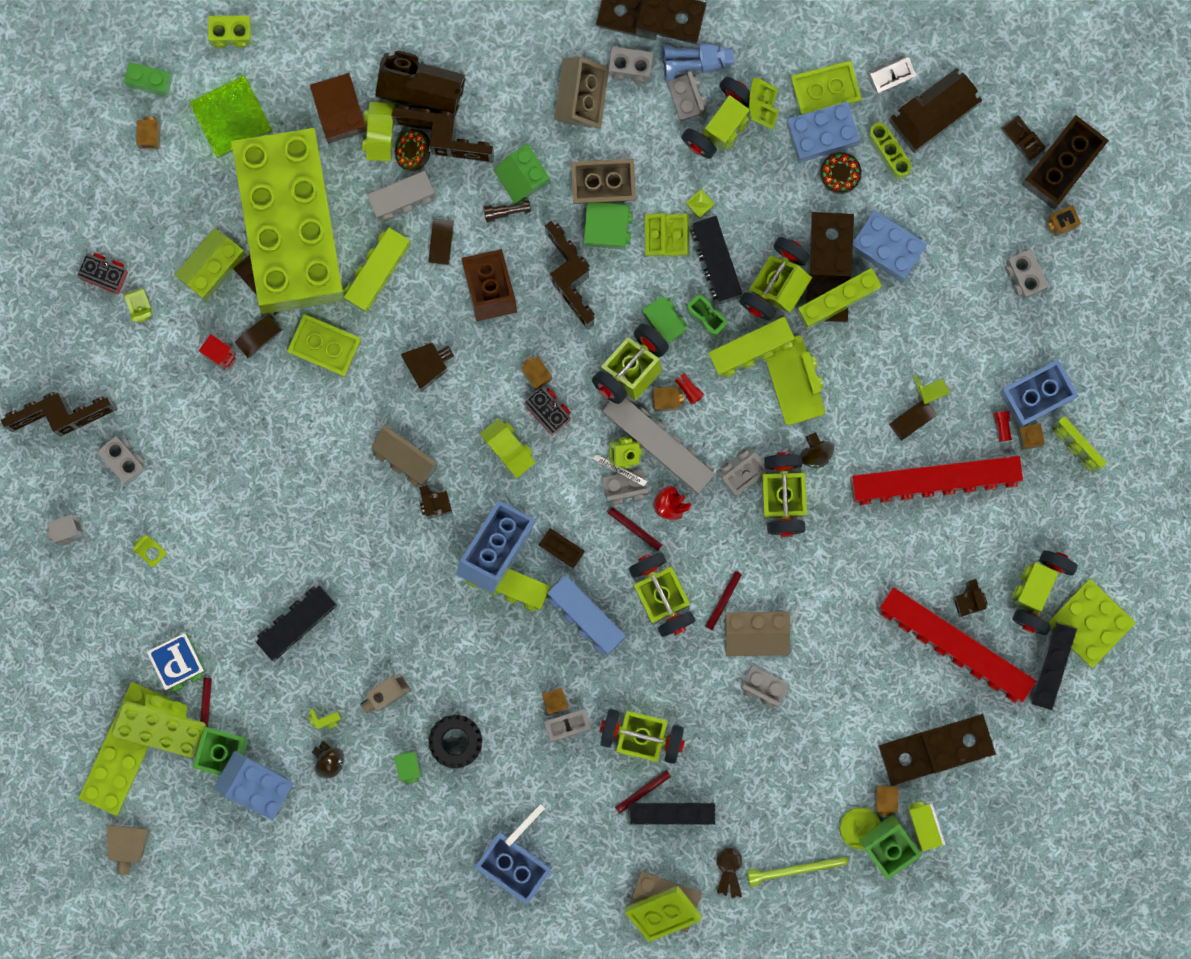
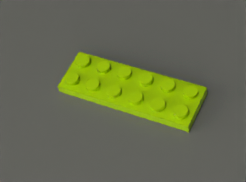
[78,682,171,816]

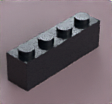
[690,216,743,305]
[256,586,338,662]
[1031,621,1077,710]
[628,803,715,825]

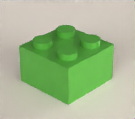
[858,815,922,880]

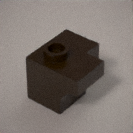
[419,485,453,519]
[953,579,988,618]

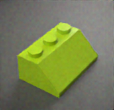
[174,228,246,302]

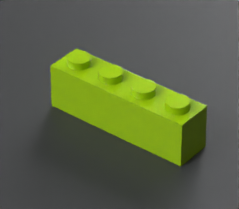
[344,227,411,314]
[797,268,882,330]
[708,316,797,379]
[465,569,551,612]

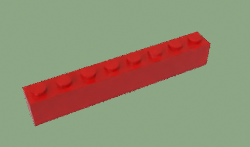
[851,456,1023,506]
[878,587,1036,704]

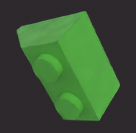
[493,143,550,205]
[193,727,250,776]

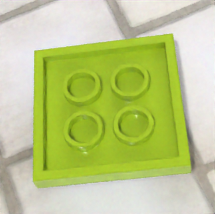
[1048,579,1136,669]

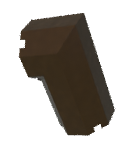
[375,50,466,117]
[889,68,982,154]

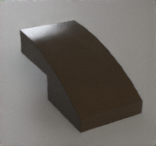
[1001,115,1046,161]
[428,219,454,265]
[235,314,283,358]
[889,401,937,441]

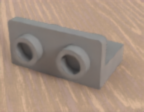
[667,71,707,122]
[716,447,769,496]
[602,469,649,506]
[741,665,790,709]

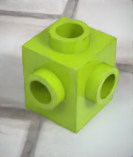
[609,437,642,468]

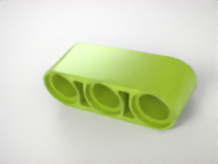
[869,122,911,180]

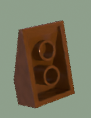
[310,73,367,144]
[461,249,517,322]

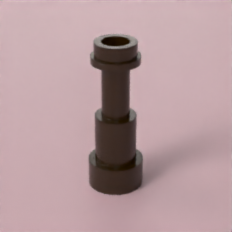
[483,200,531,223]

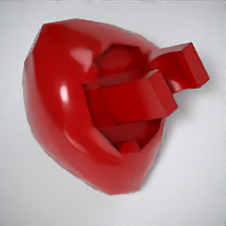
[653,486,691,520]

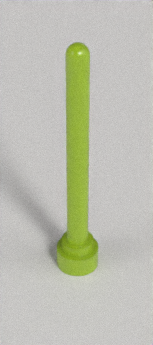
[747,857,849,887]

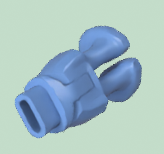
[662,43,734,82]

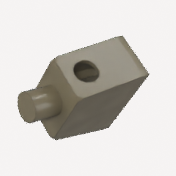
[360,673,412,714]
[106,825,150,875]

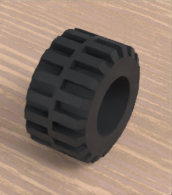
[428,715,483,768]

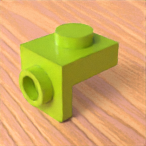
[124,287,152,323]
[308,708,342,730]

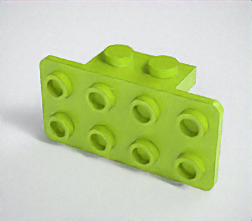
[766,335,825,426]
[112,694,206,758]

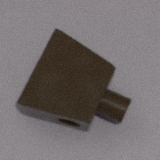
[401,343,454,391]

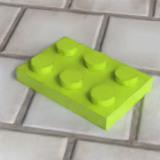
[791,60,862,115]
[287,314,362,377]
[1052,416,1107,473]
[624,886,702,942]

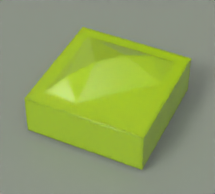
[686,189,715,219]

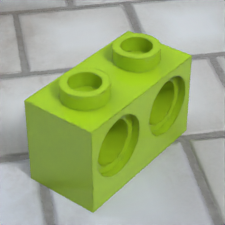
[208,15,252,48]

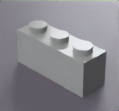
[367,171,436,222]

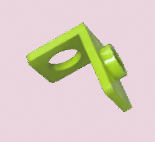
[913,374,950,404]
[132,535,167,568]

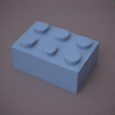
[787,101,860,163]
[853,210,927,283]
[1000,359,1078,428]
[213,751,294,820]
[474,832,552,905]

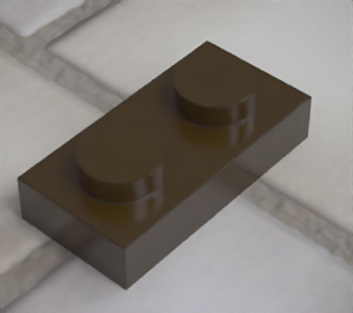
[538,528,585,569]

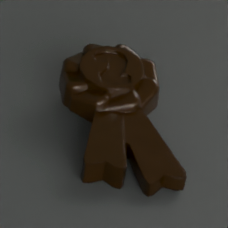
[716,847,742,899]

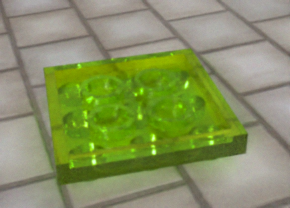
[189,75,273,159]

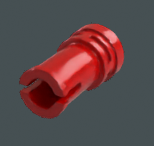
[675,373,705,405]
[993,411,1012,442]

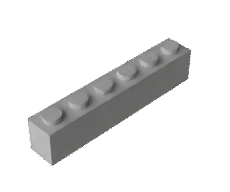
[602,395,715,495]

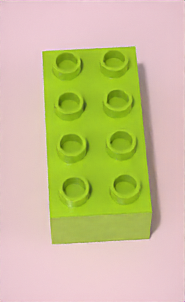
[231,128,344,314]

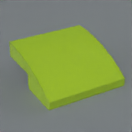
[749,77,780,130]
[645,213,690,256]

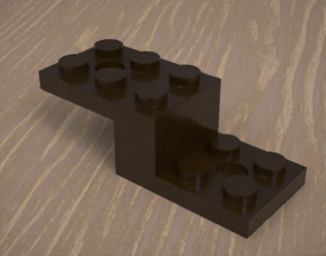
[596,0,707,44]
[391,106,495,163]
[806,212,854,323]
[545,221,595,330]
[0,392,118,437]
[878,714,996,786]

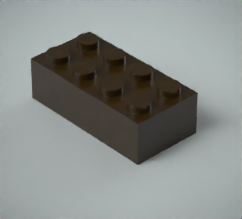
[1021,115,1109,210]

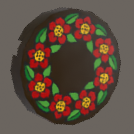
[395,129,431,171]
[820,152,862,194]

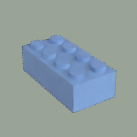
[456,500,535,594]
[548,575,626,656]

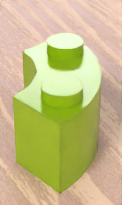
[362,102,395,162]
[479,418,536,479]

